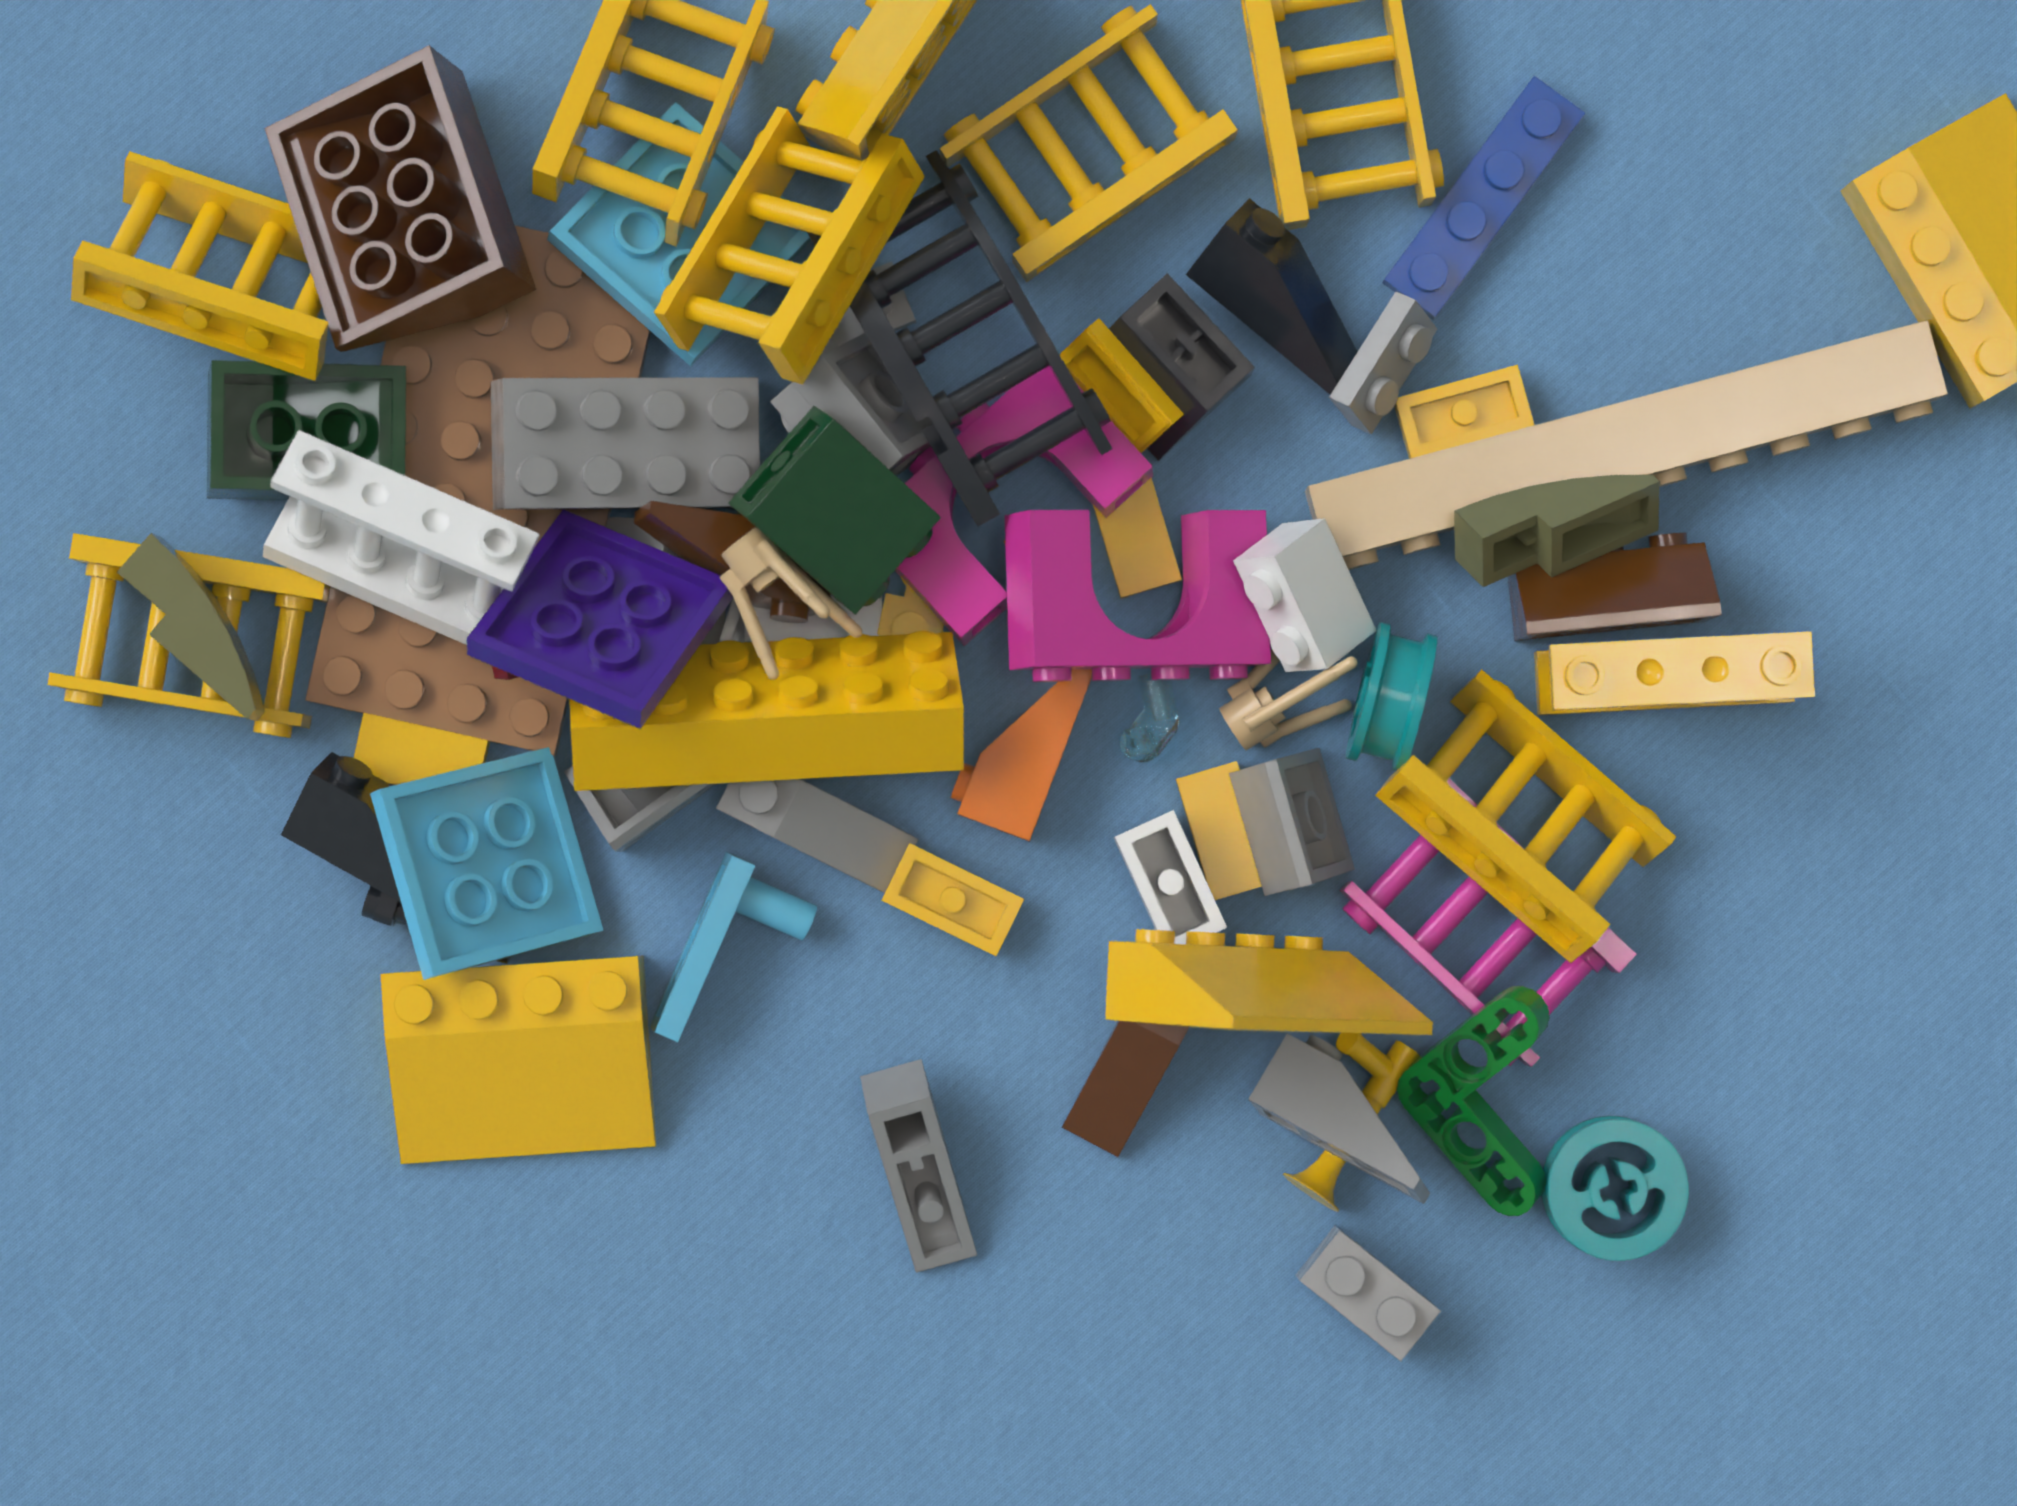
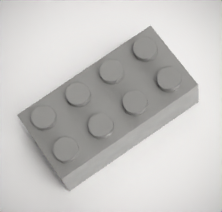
[491,377,760,510]

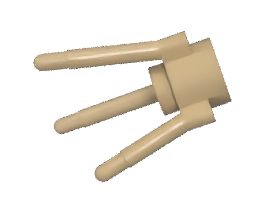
[719,527,862,680]
[1219,649,1358,751]

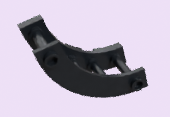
[807,150,1113,527]

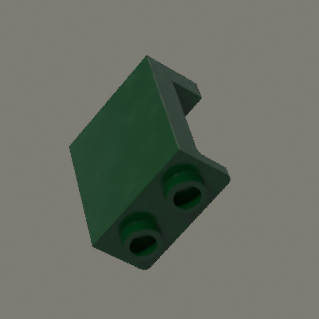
[728,406,941,615]

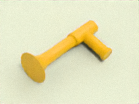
[1282,1033,1420,1212]

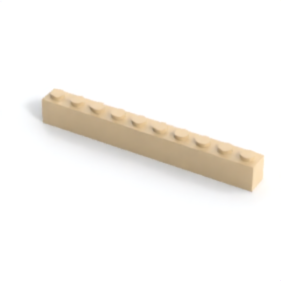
[1305,320,1948,570]

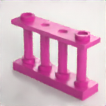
[1339,778,1637,1067]

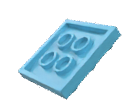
[547,102,811,367]
[370,747,603,980]

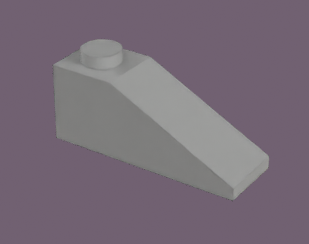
[716,779,919,893]
[1248,1033,1430,1204]
[860,1059,977,1273]

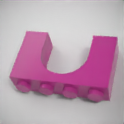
[895,367,1153,646]
[1004,510,1271,682]

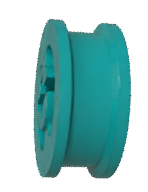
[1346,622,1438,771]
[1541,1116,1689,1261]

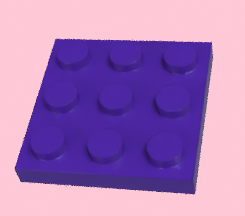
[467,510,733,729]

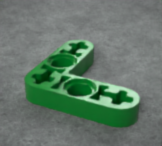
[1397,986,1550,1216]

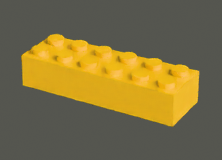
[569,630,964,791]

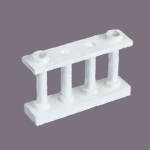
[263,430,539,645]

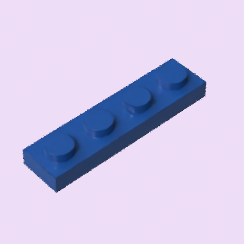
[1382,76,1585,320]

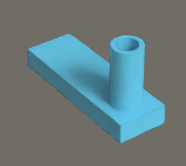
[649,852,817,1042]

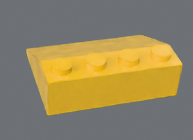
[795,0,977,160]
[1840,93,2017,409]
[1105,929,1433,1035]
[380,955,656,1164]

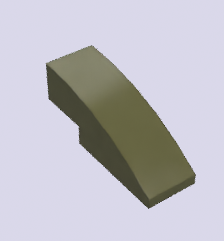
[1454,475,1660,587]
[117,533,265,721]

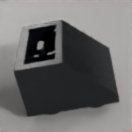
[1109,273,1255,461]

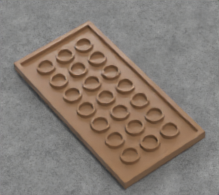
[305,225,651,756]

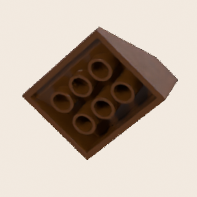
[264,45,536,352]

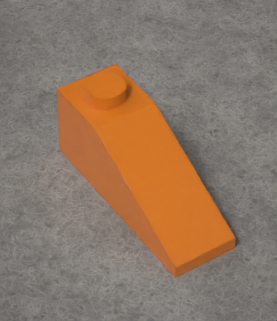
[950,669,1092,842]

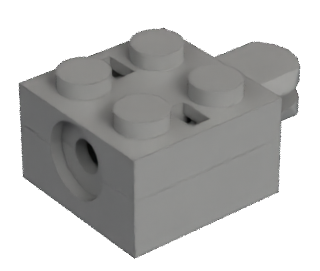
[770,333,932,476]

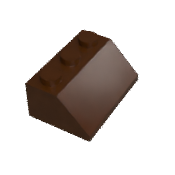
[1508,532,1722,641]

